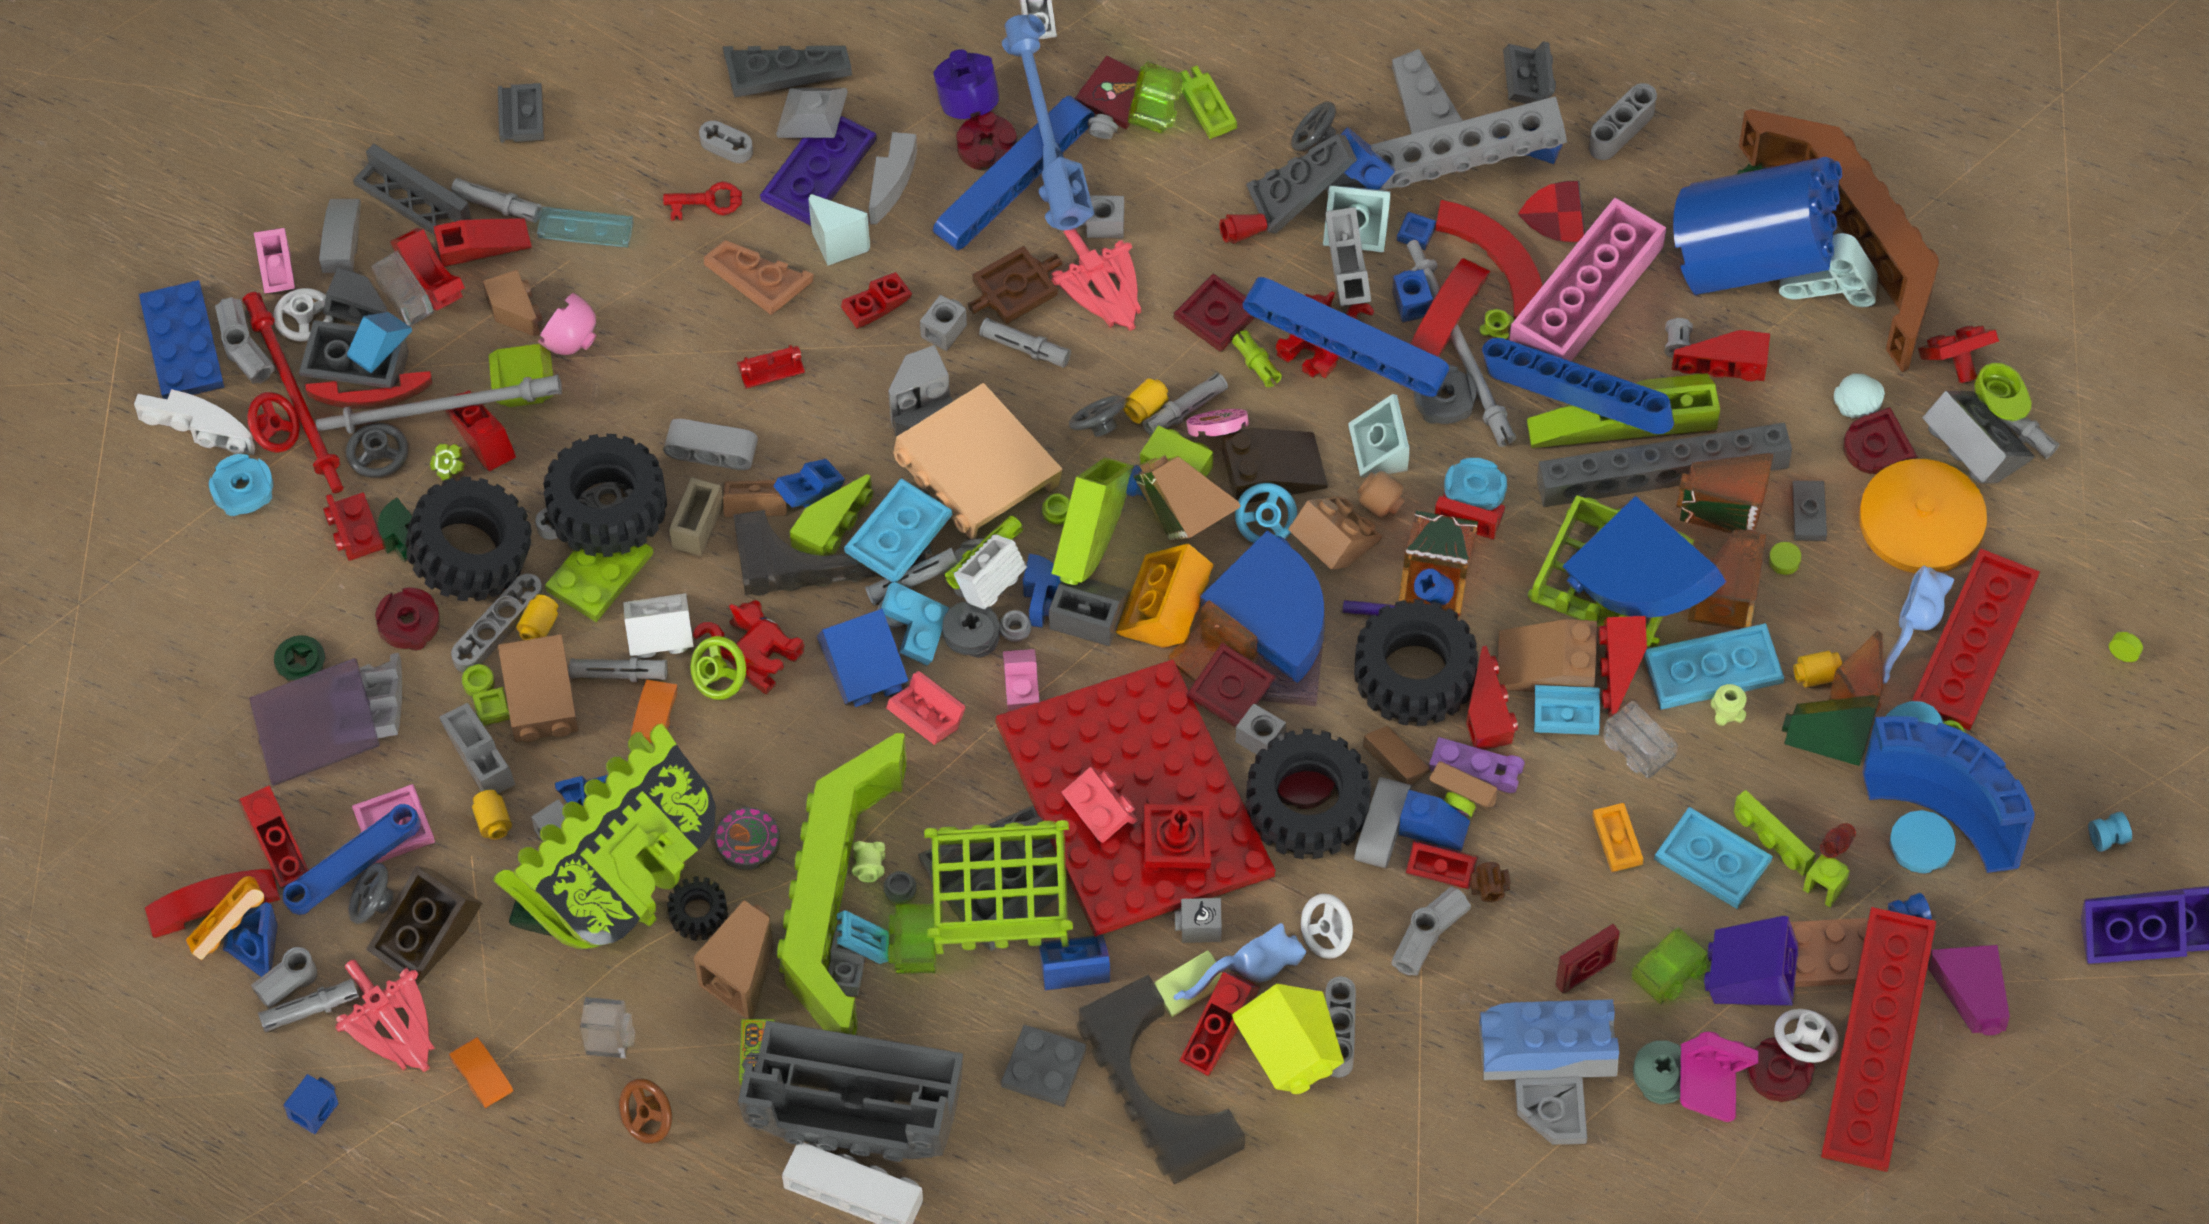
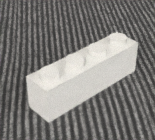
[782,1142,923,1224]

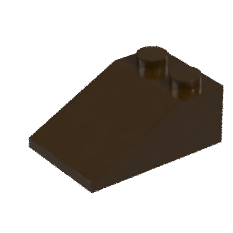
[1222,428,1328,503]
[366,866,483,984]

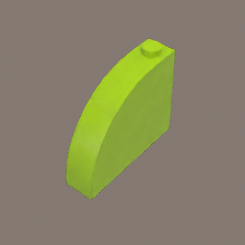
[1052,457,1135,585]

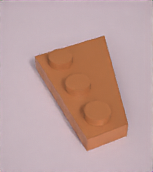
[704,240,814,315]

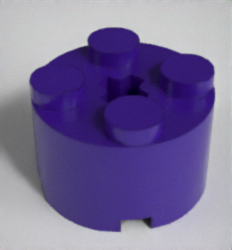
[933,49,999,119]

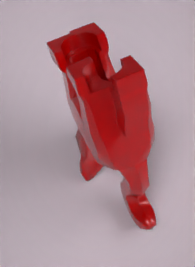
[1275,291,1374,379]
[692,600,805,695]

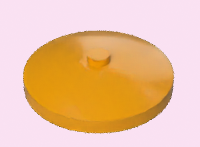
[1859,459,1987,573]

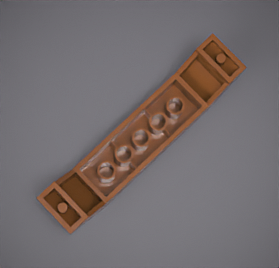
[1739,109,1939,373]

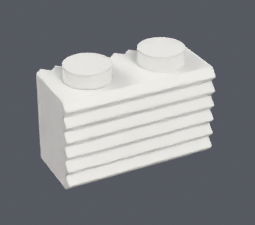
[954,535,1027,609]

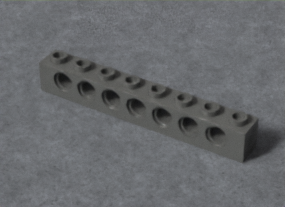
[1537,423,1792,507]

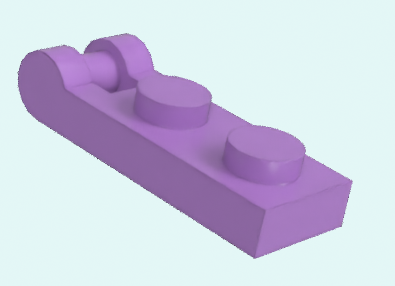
[1429,737,1525,793]

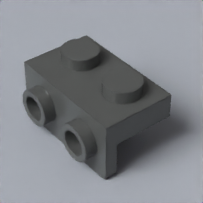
[1503,41,1556,104]

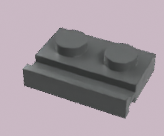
[498,83,544,143]

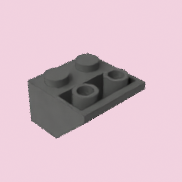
[1049,578,1130,646]

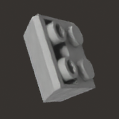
[888,345,950,428]

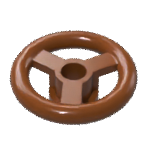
[619,1079,672,1144]

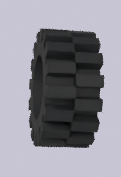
[667,876,728,941]

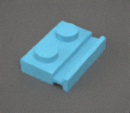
[1534,685,1600,735]

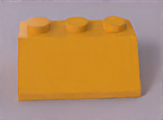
[1116,543,1214,648]

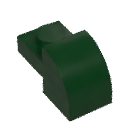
[378,498,414,566]

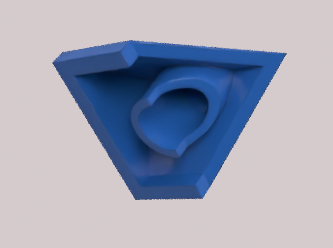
[223,902,278,977]

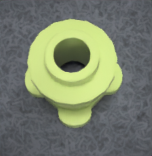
[1711,684,1746,726]
[852,841,885,882]

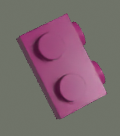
[1680,1032,1758,1122]

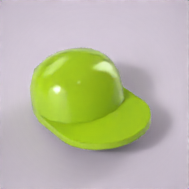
[1974,363,2032,421]

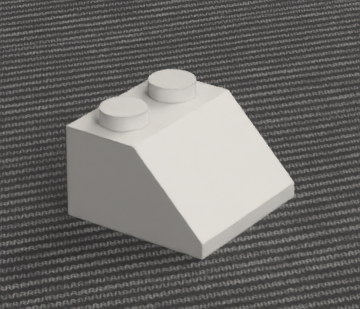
[623,593,694,658]

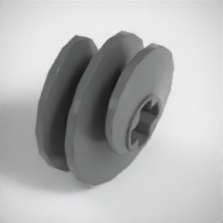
[942,601,1000,658]

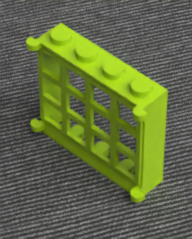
[1527,495,1694,647]
[924,820,1073,954]

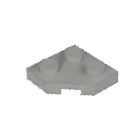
[1515,1077,1587,1145]

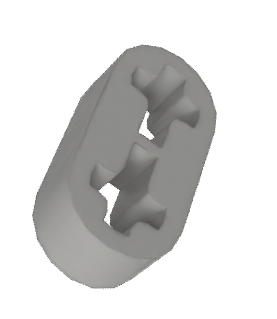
[699,121,753,163]

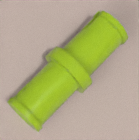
[1232,330,1282,387]

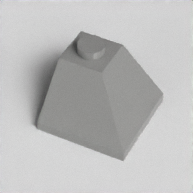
[776,88,848,138]

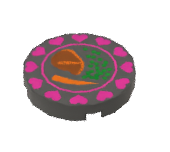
[715,807,780,870]

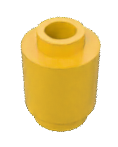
[1123,378,1169,424]
[516,594,559,640]
[1793,650,1843,688]
[472,790,512,840]

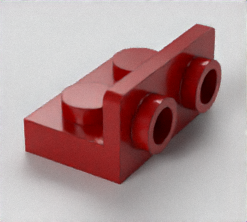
[323,492,384,561]

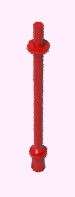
[242,291,344,494]

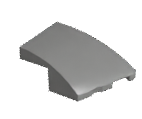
[330,653,402,745]

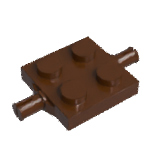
[967,246,1062,324]

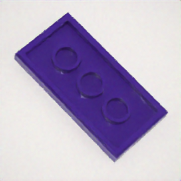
[760,116,877,226]

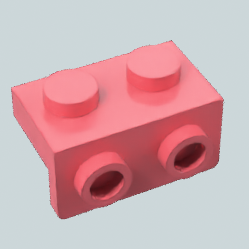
[886,671,965,745]
[1061,767,1138,843]

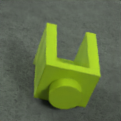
[1803,853,1850,908]

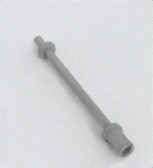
[1407,240,1516,447]
[316,374,562,433]

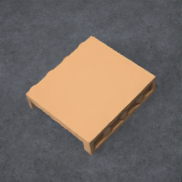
[893,383,1063,540]

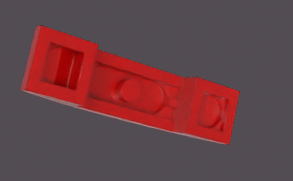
[1410,258,1490,357]
[305,371,433,409]
[145,869,280,938]

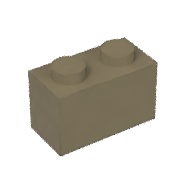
[669,477,723,556]

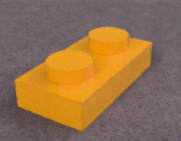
[1592,803,1643,872]

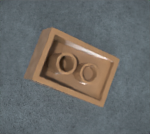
[1497,619,1597,692]

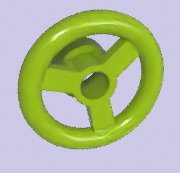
[690,636,746,700]

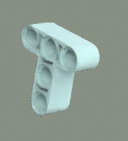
[1779,233,1878,307]

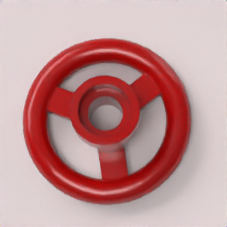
[247,392,300,453]

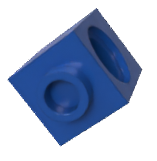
[1392,269,1433,322]
[284,1074,339,1135]

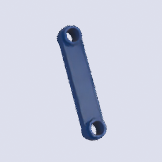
[283,804,420,915]

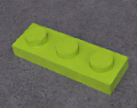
[1733,789,1816,876]

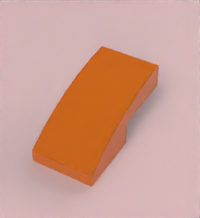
[631,679,677,743]
[449,1037,514,1108]

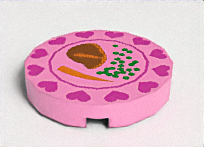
[1186,409,1249,437]

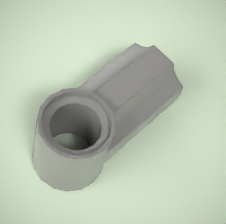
[251,947,317,1009]

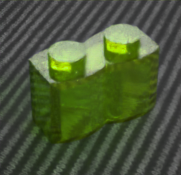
[1128,61,1183,134]
[888,904,936,974]
[1632,927,1707,1004]

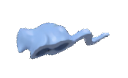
[1881,565,1954,684]
[1173,923,1306,1000]

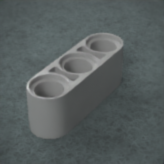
[1589,83,1657,160]
[663,419,758,470]
[1354,777,1412,869]
[1325,976,1356,1078]

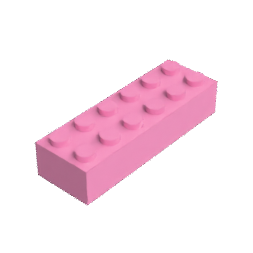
[1510,198,1666,362]

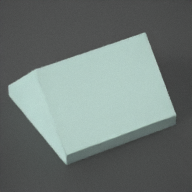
[1323,184,1391,252]
[808,194,870,266]
[1348,394,1410,478]

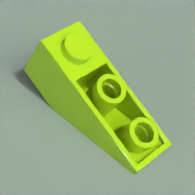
[790,474,874,563]

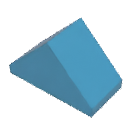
[347,312,412,373]

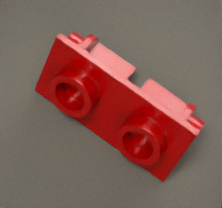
[737,345,805,389]

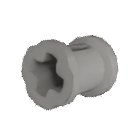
[1664,318,1693,358]

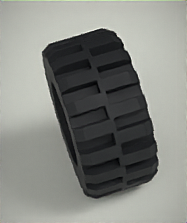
[543,433,667,557]
[405,477,532,601]
[1354,599,1478,726]
[1246,729,1371,859]

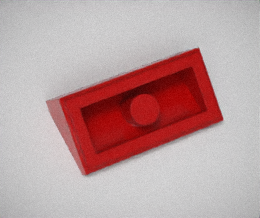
[1406,840,1478,889]

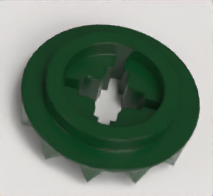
[274,635,326,684]

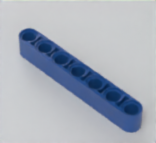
[933,95,1095,251]
[1242,277,1450,397]
[1482,338,1674,434]

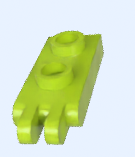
[1180,65,1237,139]

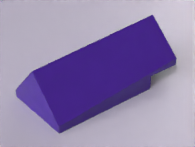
[2081,886,2209,964]

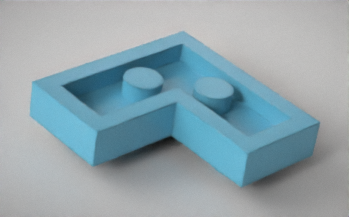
[881,581,949,666]

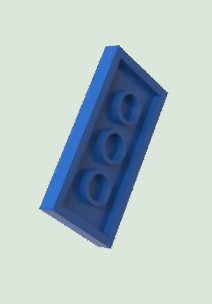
[139,280,224,400]

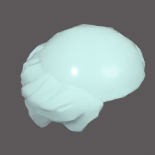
[1834,373,1885,419]

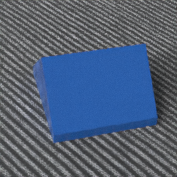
[1039,935,1110,990]

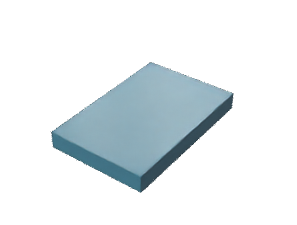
[844,478,953,583]
[1654,807,1773,909]

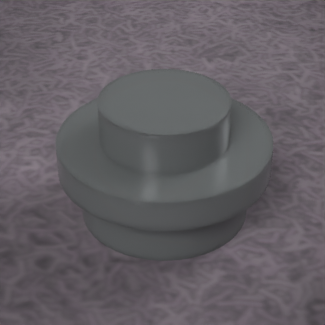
[884,871,916,903]

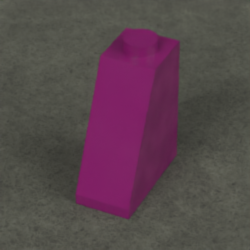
[1928,945,2010,1035]

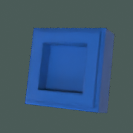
[1397,211,1436,250]

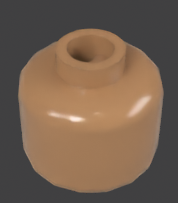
[1357,471,1405,518]

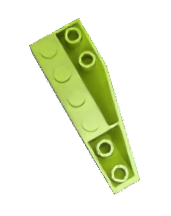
[1527,373,1720,448]

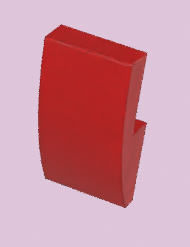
[841,272,912,329]

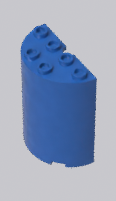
[1673,157,1842,295]

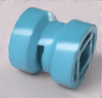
[2088,811,2132,852]

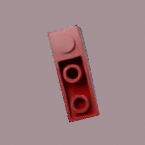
[433,218,532,267]
[1671,330,1770,382]
[445,390,516,472]
[1598,616,1647,717]
[1466,645,1518,750]
[238,785,309,888]
[1179,972,1261,1076]

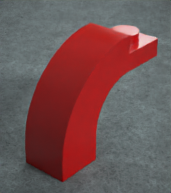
[390,228,465,311]

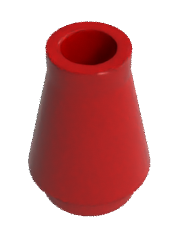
[1219,213,1267,244]

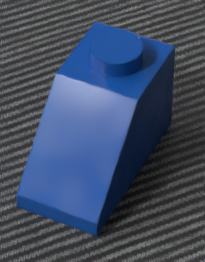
[1399,790,1470,851]

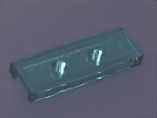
[537,207,634,248]

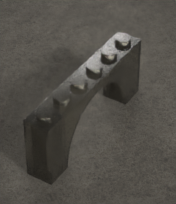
[733,487,932,596]
[1076,974,1245,1184]

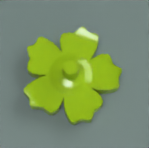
[430,443,465,480]

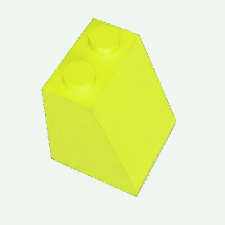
[1232,984,1344,1094]

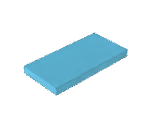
[1643,623,1784,710]

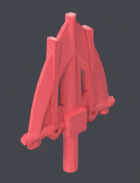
[1051,229,1141,331]
[335,959,435,1072]

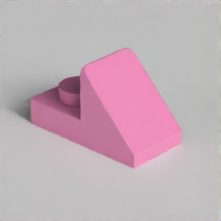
[254,228,296,294]
[1003,649,1039,711]

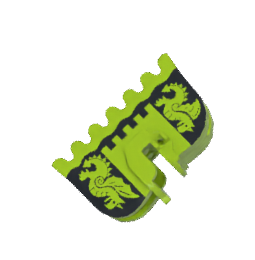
[494,724,716,949]

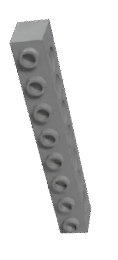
[1326,96,1567,194]

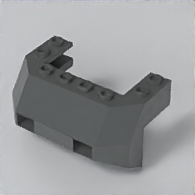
[738,1020,963,1162]

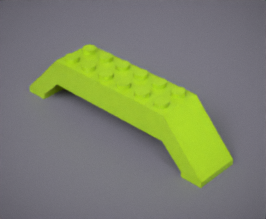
[777,733,907,1035]

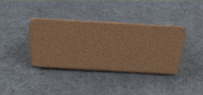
[723,480,787,517]
[1363,726,1430,785]
[1429,761,1497,807]

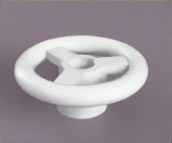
[273,288,334,342]
[1301,894,1353,959]
[1774,1009,1839,1063]

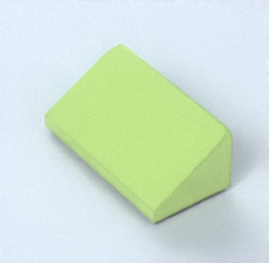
[1154,950,1222,1017]

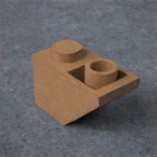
[483,269,543,336]

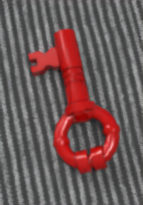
[663,181,742,221]

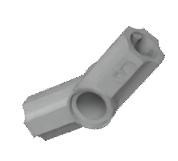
[215,297,275,384]
[1391,886,1471,976]

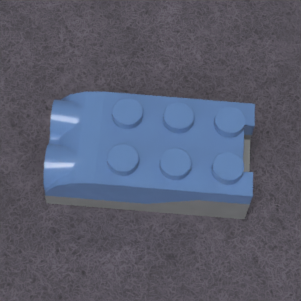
[1479,999,1619,1080]

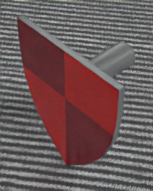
[1518,180,1585,242]

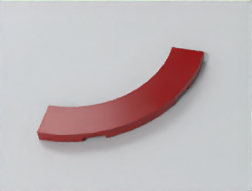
[1435,200,1543,321]

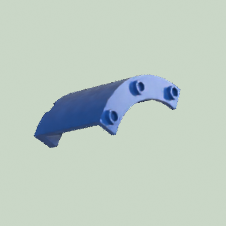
[1862,716,2035,873]

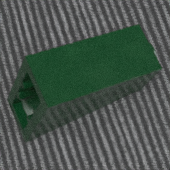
[1782,695,1880,766]

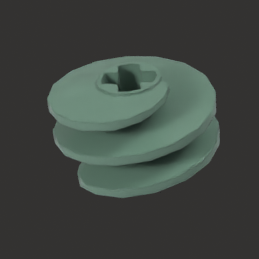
[1633,1040,1681,1105]

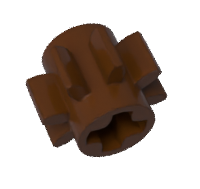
[1470,862,1511,902]

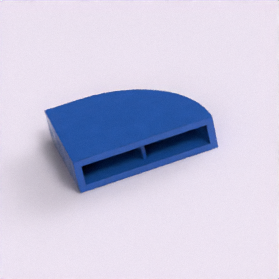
[1563,496,1727,618]
[1200,530,1325,683]

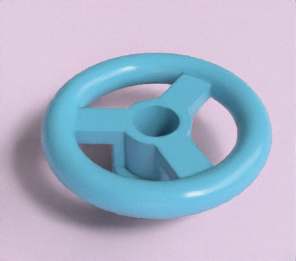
[1235,483,1297,543]

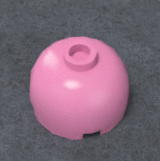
[538,293,597,355]

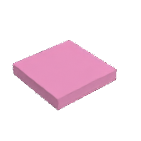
[352,784,435,864]

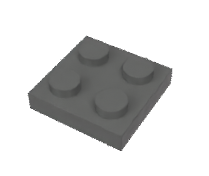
[1001,1025,1086,1107]

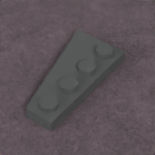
[723,46,852,98]
[1246,134,1357,234]

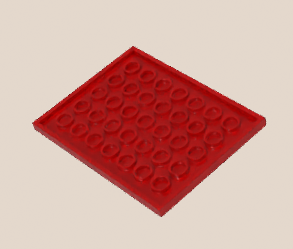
[995,659,1276,937]

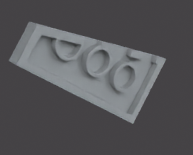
[1392,49,1474,160]

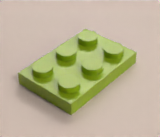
[545,543,653,622]

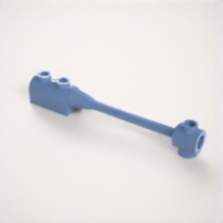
[1002,14,1094,230]

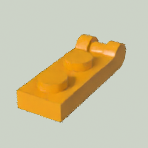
[186,876,264,961]

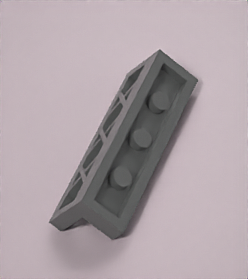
[353,143,471,235]
[918,805,1053,892]

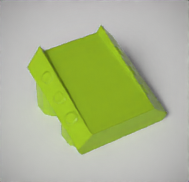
[489,344,553,407]

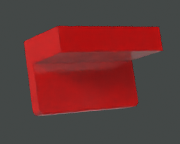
[1434,491,1505,540]

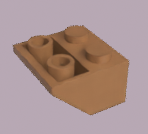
[1288,496,1383,570]

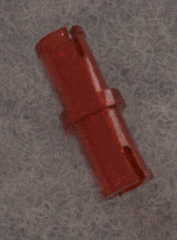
[1820,823,1856,858]

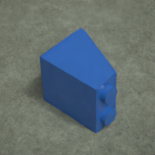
[816,609,909,708]

